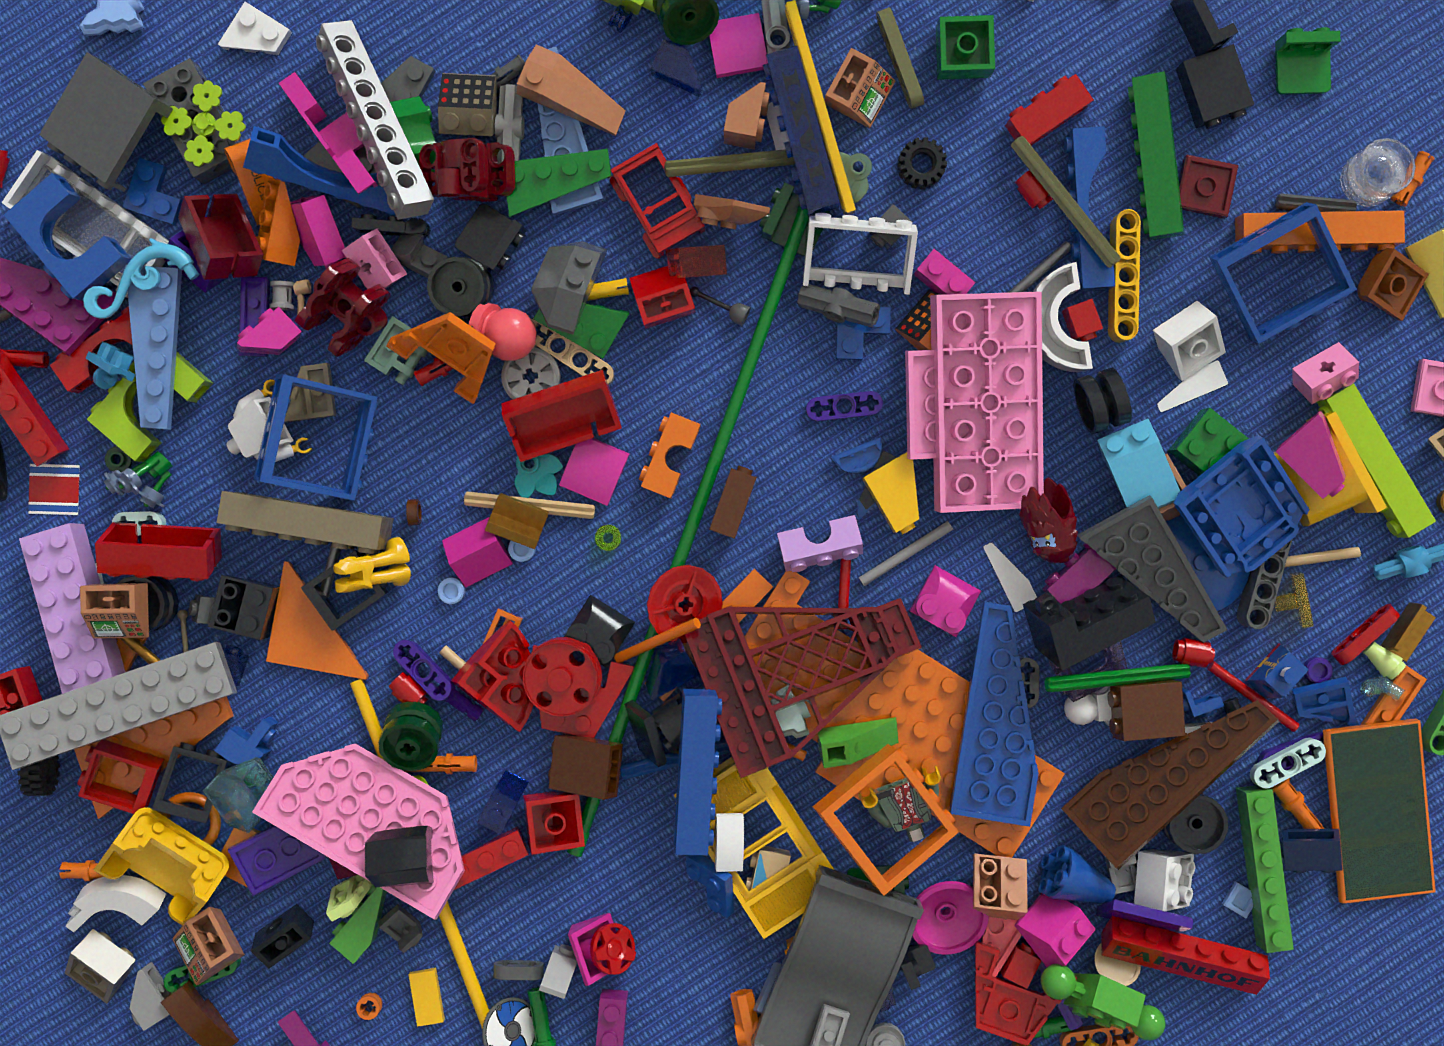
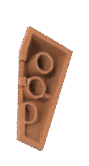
[516,44,626,136]

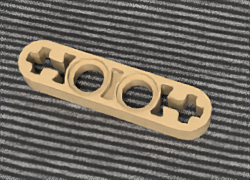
[532,319,614,385]

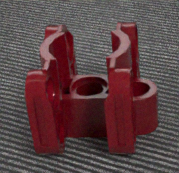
[419,138,515,202]
[295,258,391,357]

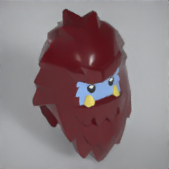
[1019,477,1078,564]

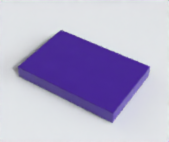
[228,825,327,896]
[1096,899,1193,933]

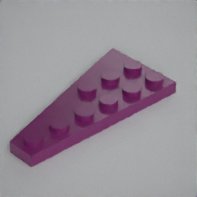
[0,257,116,356]

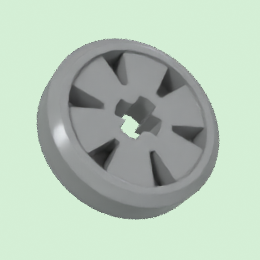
[501,347,561,399]

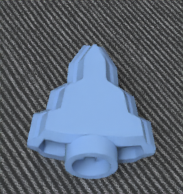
[80,0,144,36]

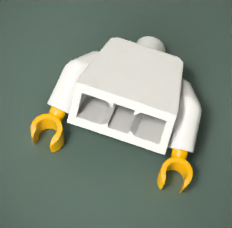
[227,379,312,462]

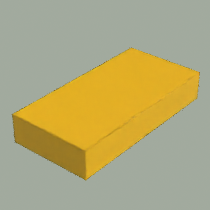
[408,968,445,1027]

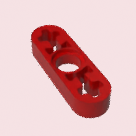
[1331,604,1400,665]

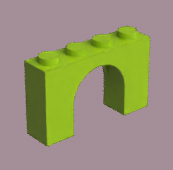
[87,351,213,462]

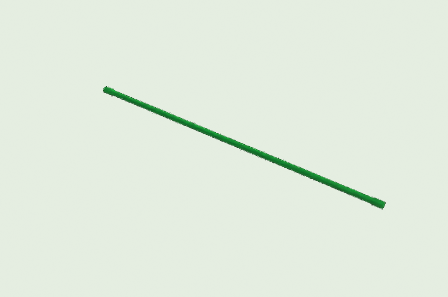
[567,177,823,857]

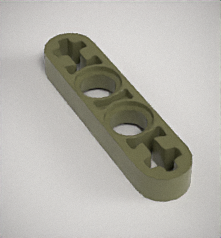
[876,7,924,109]

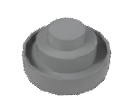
[866,1022,905,1046]

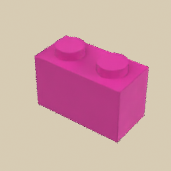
[913,249,975,295]

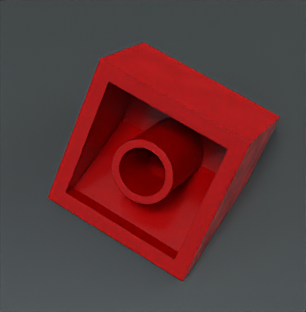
[523,792,585,855]

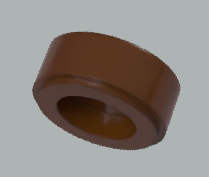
[406,499,422,526]

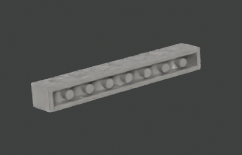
[316,20,434,220]

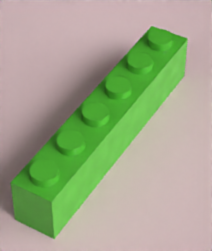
[1236,785,1294,953]

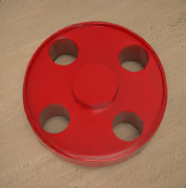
[523,637,602,717]

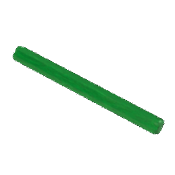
[1044,664,1191,692]

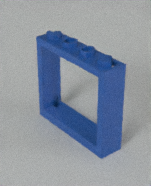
[1209,202,1357,344]
[253,374,378,501]

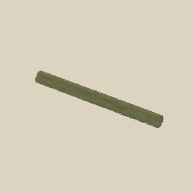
[1011,136,1121,268]
[664,147,820,177]

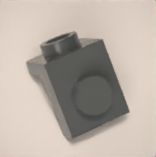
[188,594,216,624]
[378,904,423,953]

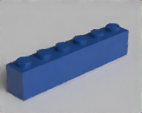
[673,689,722,855]

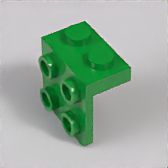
[1275,27,1341,95]

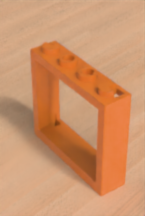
[812,744,959,896]

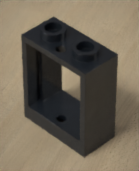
[301,550,389,631]
[152,742,227,823]

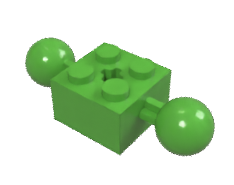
[1041,964,1166,1041]

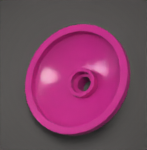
[912,881,989,955]

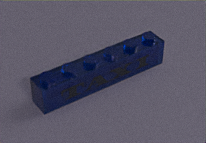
[762,46,840,216]

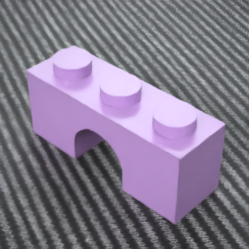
[777,515,863,572]

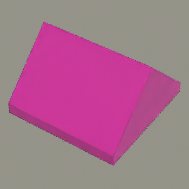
[442,517,513,587]
[568,913,625,986]

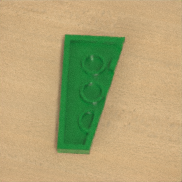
[502,149,612,218]

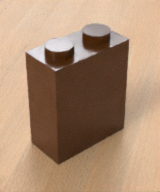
[709,465,757,539]
[1107,680,1185,741]
[548,734,623,800]

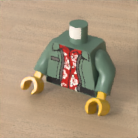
[858,766,941,842]

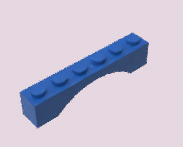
[243,126,396,216]
[1063,126,1115,292]

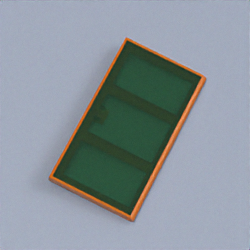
[1323,718,1436,903]

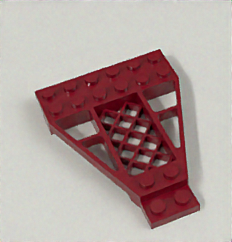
[684,598,922,779]

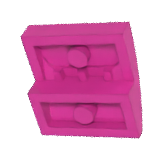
[709,13,769,78]
[559,438,630,506]

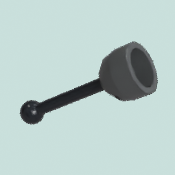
[689,286,751,326]

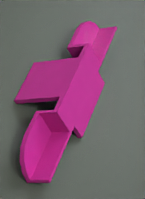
[279,72,378,194]

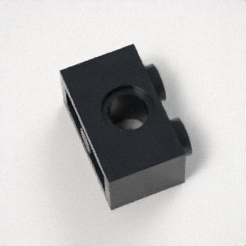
[251,904,314,969]

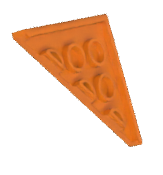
[266,561,369,680]

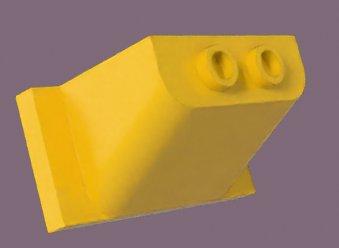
[1274,412,1387,526]

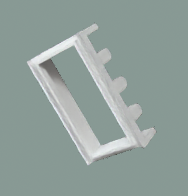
[803,213,918,295]

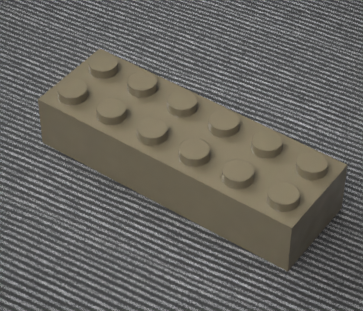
[216,491,394,554]

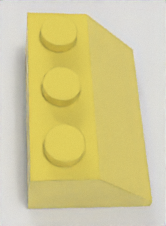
[1404,228,1444,318]

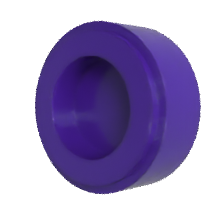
[1304,657,1333,683]

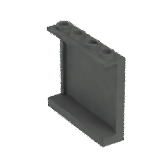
[39,52,173,192]

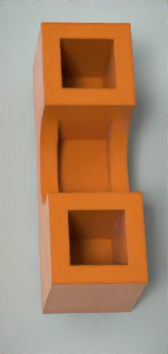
[639,412,701,499]

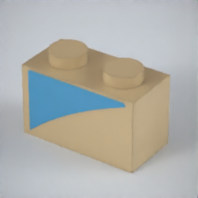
[745,846,791,890]

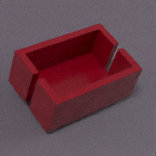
[178,193,264,280]

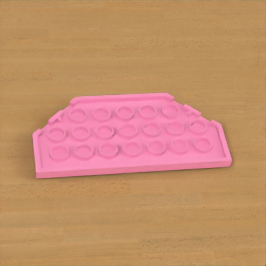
[252,744,465,920]

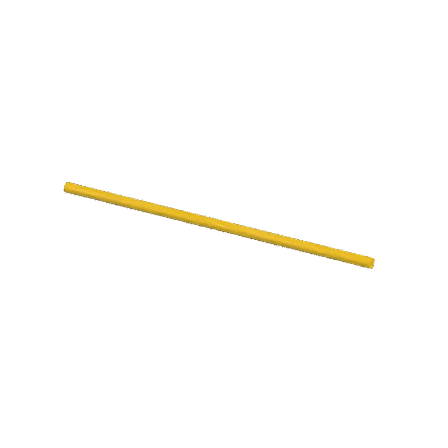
[350,679,489,1028]

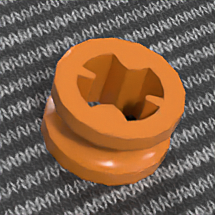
[356,992,383,1020]

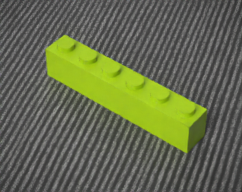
[1317,383,1436,538]

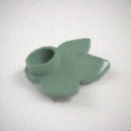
[825,152,872,204]

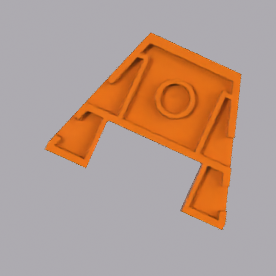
[386,312,496,404]

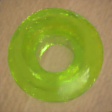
[595,525,621,551]

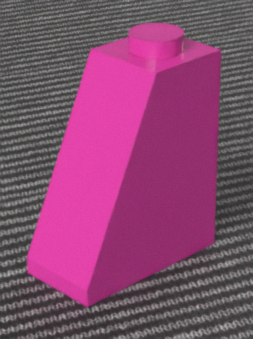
[290,195,346,269]
[1276,411,1346,499]

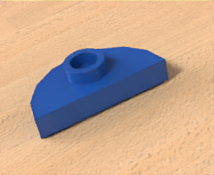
[831,437,882,474]

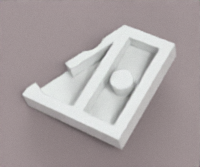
[218,2,292,55]

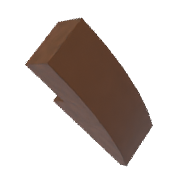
[160,980,239,1046]

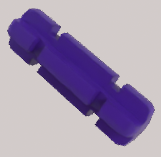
[438,684,484,721]

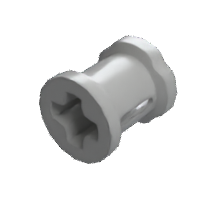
[270,281,294,311]

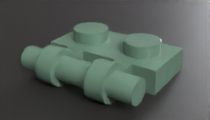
[364,316,428,386]

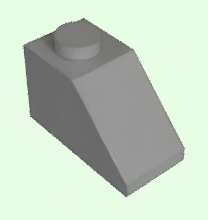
[539,944,577,999]
[129,962,170,1031]

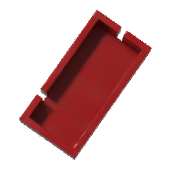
[501,370,622,462]
[95,522,222,581]

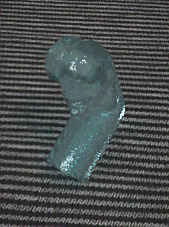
[1360,676,1405,701]

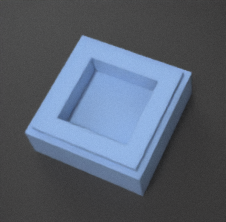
[1222,881,1253,918]

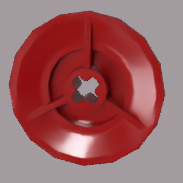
[647,565,723,644]

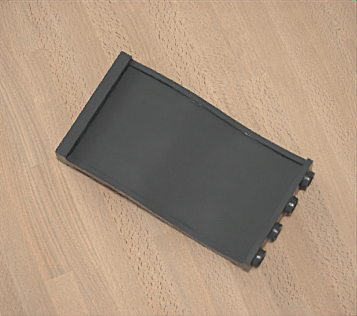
[751,865,924,1046]

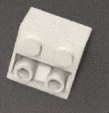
[1134,849,1195,911]

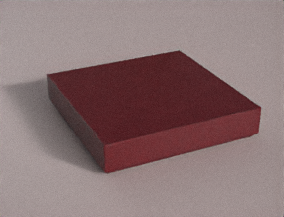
[1179,155,1239,219]

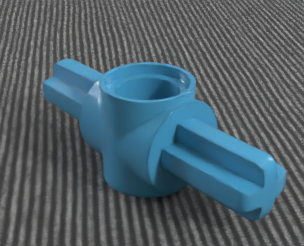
[1373,543,1444,580]

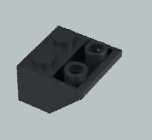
[208,575,280,640]

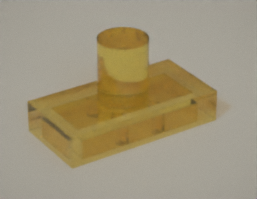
[1275,572,1314,628]

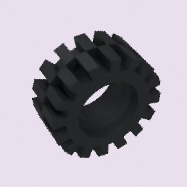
[897,137,947,190]
[18,756,60,796]

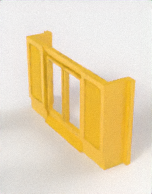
[674,756,834,939]

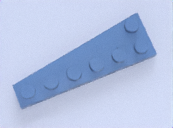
[538,47,604,216]
[125,264,182,430]

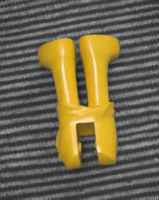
[333,537,411,593]

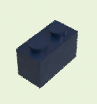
[1282,829,1343,873]

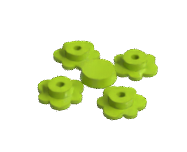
[161,80,246,167]

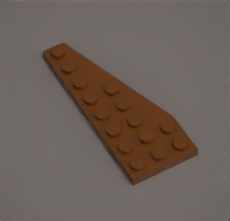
[1061,700,1279,870]

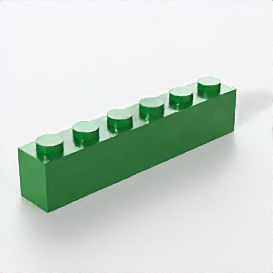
[1128,71,1185,240]

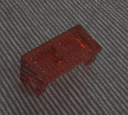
[665,245,727,278]

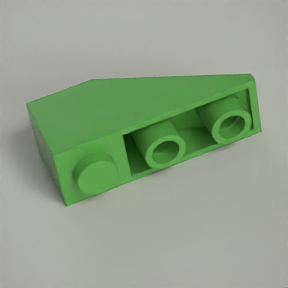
[817,717,899,768]
[329,885,387,964]

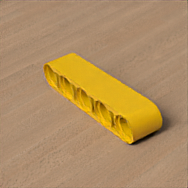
[1108,209,1141,343]

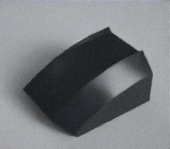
[365,825,433,887]

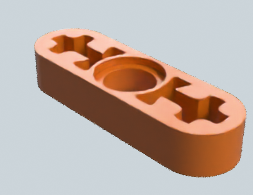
[1060,1024,1139,1046]

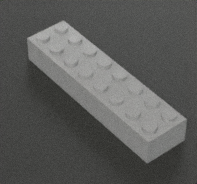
[0,642,237,770]

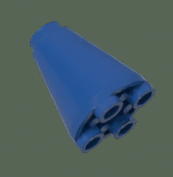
[1038,845,1116,904]

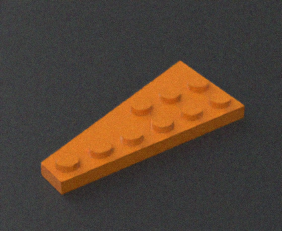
[74,697,234,819]

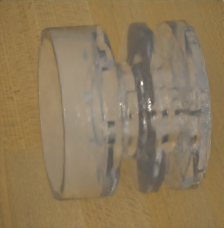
[1340,138,1416,207]

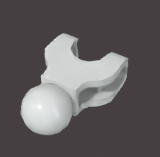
[1064,686,1112,726]

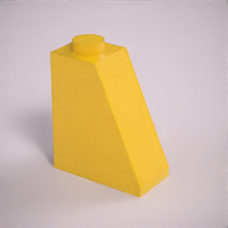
[862,452,919,535]

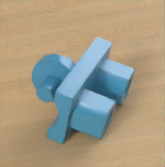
[85,341,135,389]

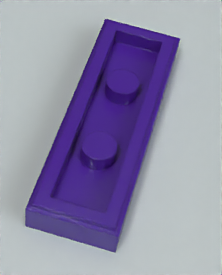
[238,277,270,357]

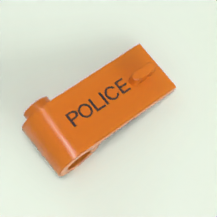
[224,139,273,225]

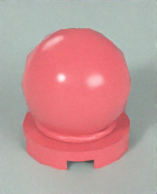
[469,303,537,361]

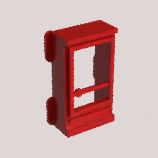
[610,143,705,259]

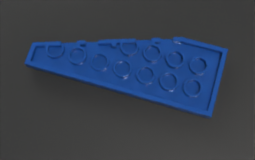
[949,601,1039,827]

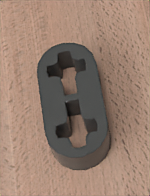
[1020,657,1040,708]
[493,960,544,980]

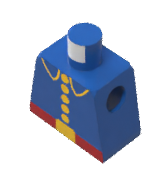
[1245,643,1308,698]

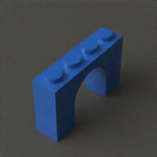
[4,173,132,301]

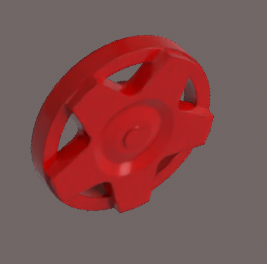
[590,923,636,975]

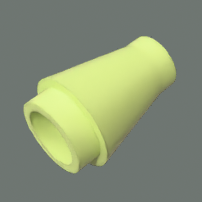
[1363,641,1406,680]

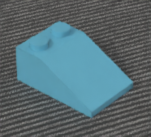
[1097,419,1180,509]

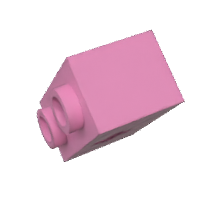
[342,229,407,289]
[1292,342,1359,404]

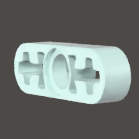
[1250,738,1326,788]

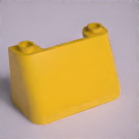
[94,807,229,926]

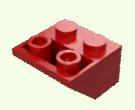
[629,262,696,329]

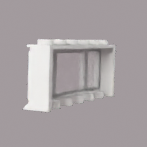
[2,150,169,298]

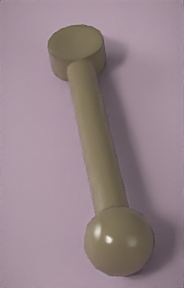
[177,610,189,653]

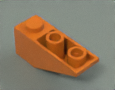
[256,177,300,266]

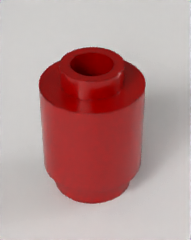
[1015,170,1053,209]
[1172,638,1215,668]
[388,672,428,704]

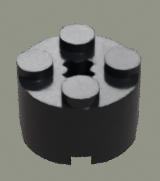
[652,693,682,755]

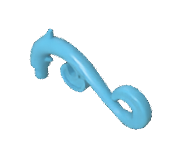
[83,238,200,319]

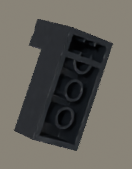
[1023,575,1156,671]

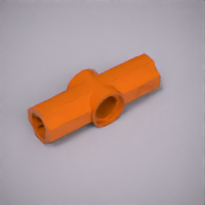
[730,989,760,1046]

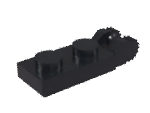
[351,214,431,238]

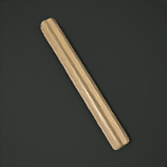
[464,492,595,519]

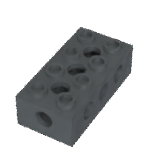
[143,58,241,184]

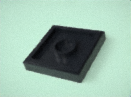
[624,700,667,767]

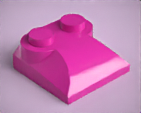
[909,565,981,637]

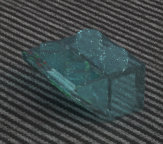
[203,757,273,833]

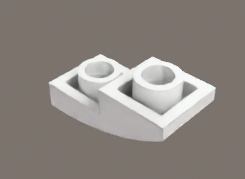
[715,813,744,872]

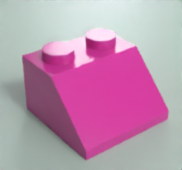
[1014,893,1096,967]

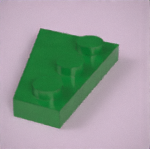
[533,304,629,359]

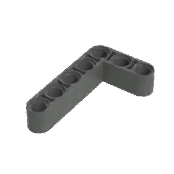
[1237,539,1293,629]

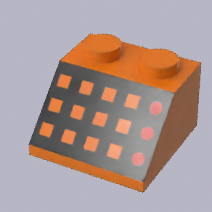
[895,289,940,350]

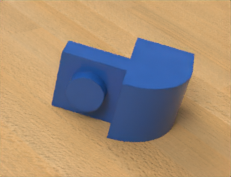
[214,717,279,765]

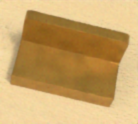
[485,493,549,549]
[1381,603,1436,662]

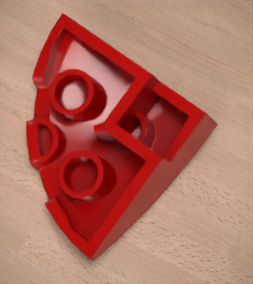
[451,620,533,732]

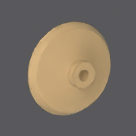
[1095,944,1141,986]

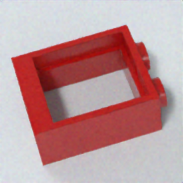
[77,739,165,814]

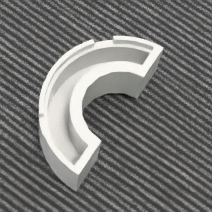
[1033,262,1093,372]

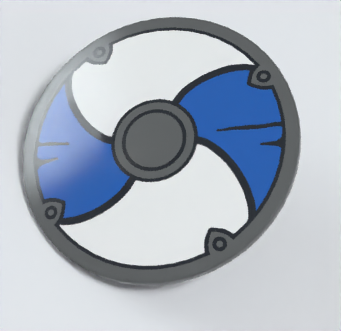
[482,997,535,1046]

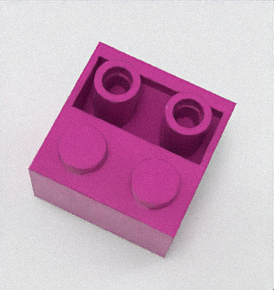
[237,307,302,355]

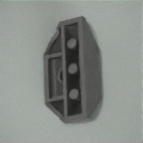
[531,241,607,335]

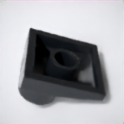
[564,595,635,668]

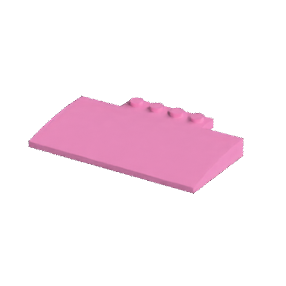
[905,292,1044,513]

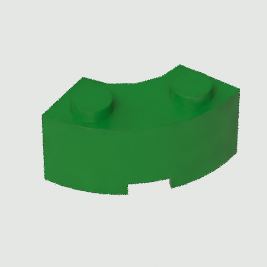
[390,96,436,172]

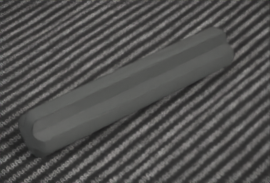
[1275,193,1357,212]

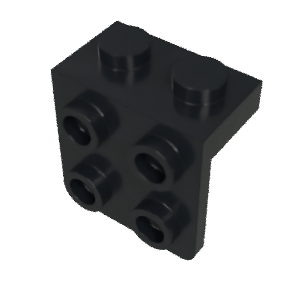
[455,203,526,275]

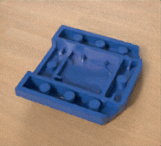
[1173,435,1310,577]

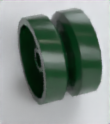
[653,0,720,45]
[378,702,443,771]

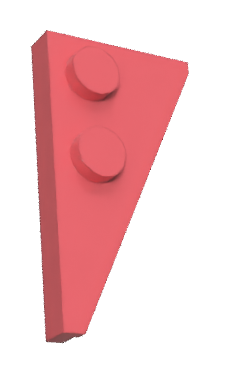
[981,916,1022,977]

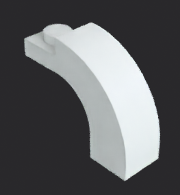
[66,875,166,932]

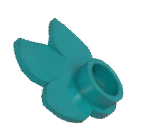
[514,454,563,498]

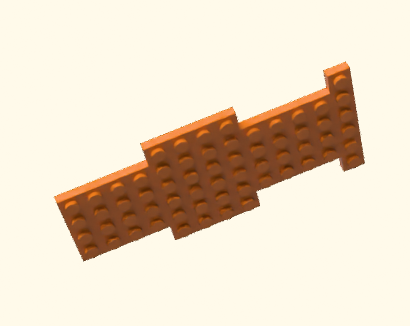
[744,571,1065,858]

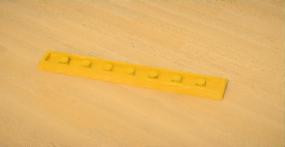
[785,0,856,215]

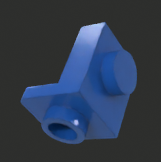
[1182,688,1224,717]

